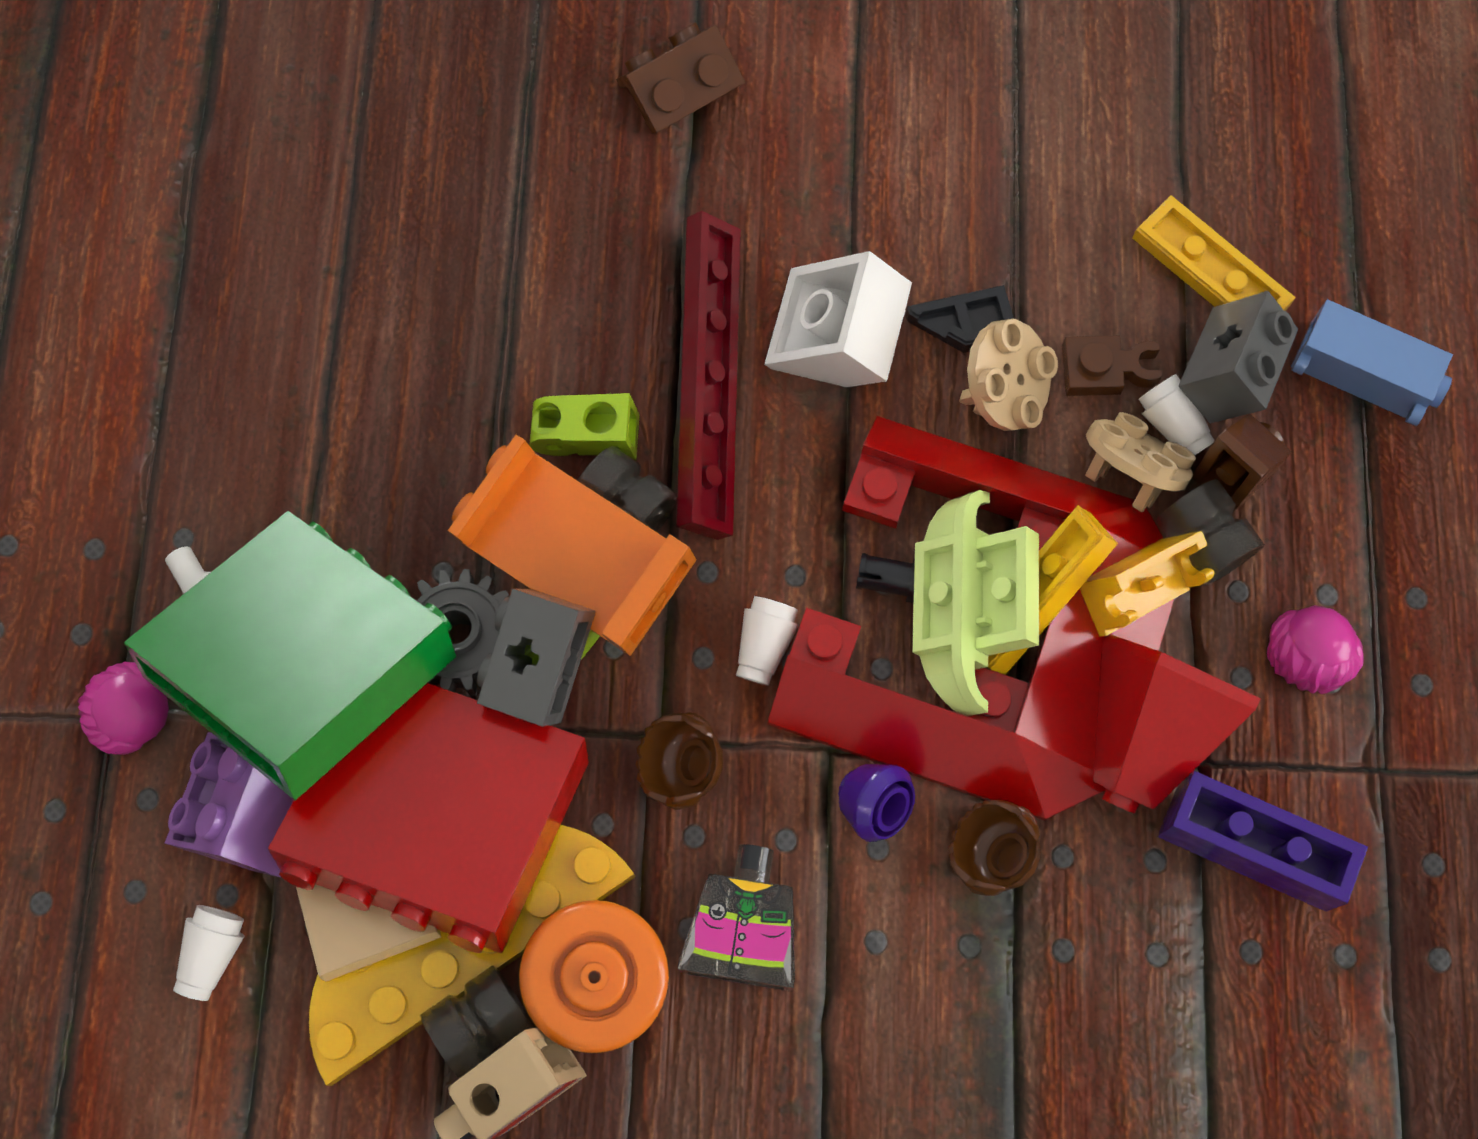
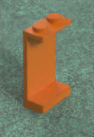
[448,435,697,656]

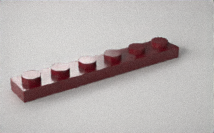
[676,211,741,540]

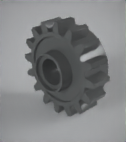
[414,569,510,697]

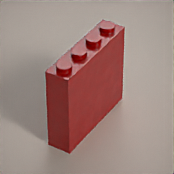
[268,683,589,954]

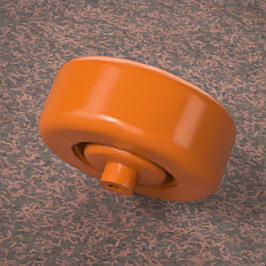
[519,900,669,1053]

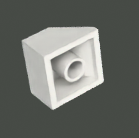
[764,251,912,387]

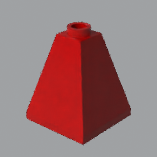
[1093,634,1261,814]

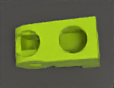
[530,393,640,461]

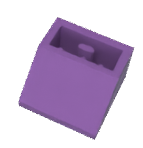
[165,732,294,877]

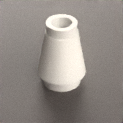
[1138,374,1215,455]
[736,596,799,686]
[173,905,245,1001]

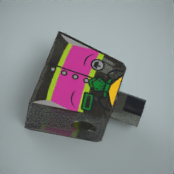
[677,844,795,992]

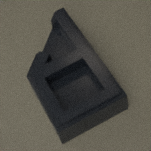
[905,285,1014,353]

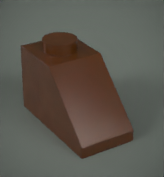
[1192,414,1292,514]

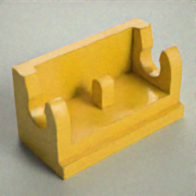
[1080,531,1215,637]

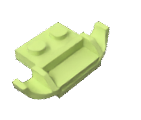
[912,490,1039,716]

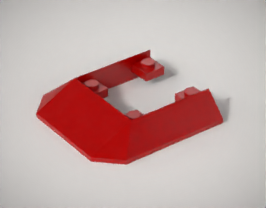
[767,416,1174,821]

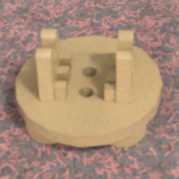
[959,319,1058,431]
[1085,412,1196,512]

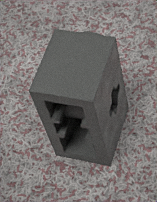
[1179,291,1298,423]
[477,589,596,727]

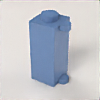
[1291,299,1453,426]

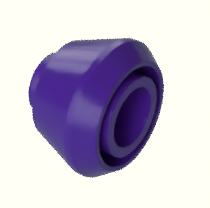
[838,764,915,842]

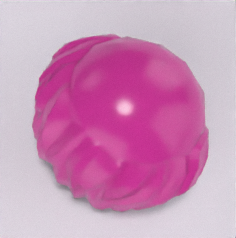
[1267,605,1364,694]
[78,662,169,755]

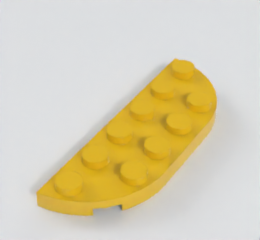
[309,825,636,1086]

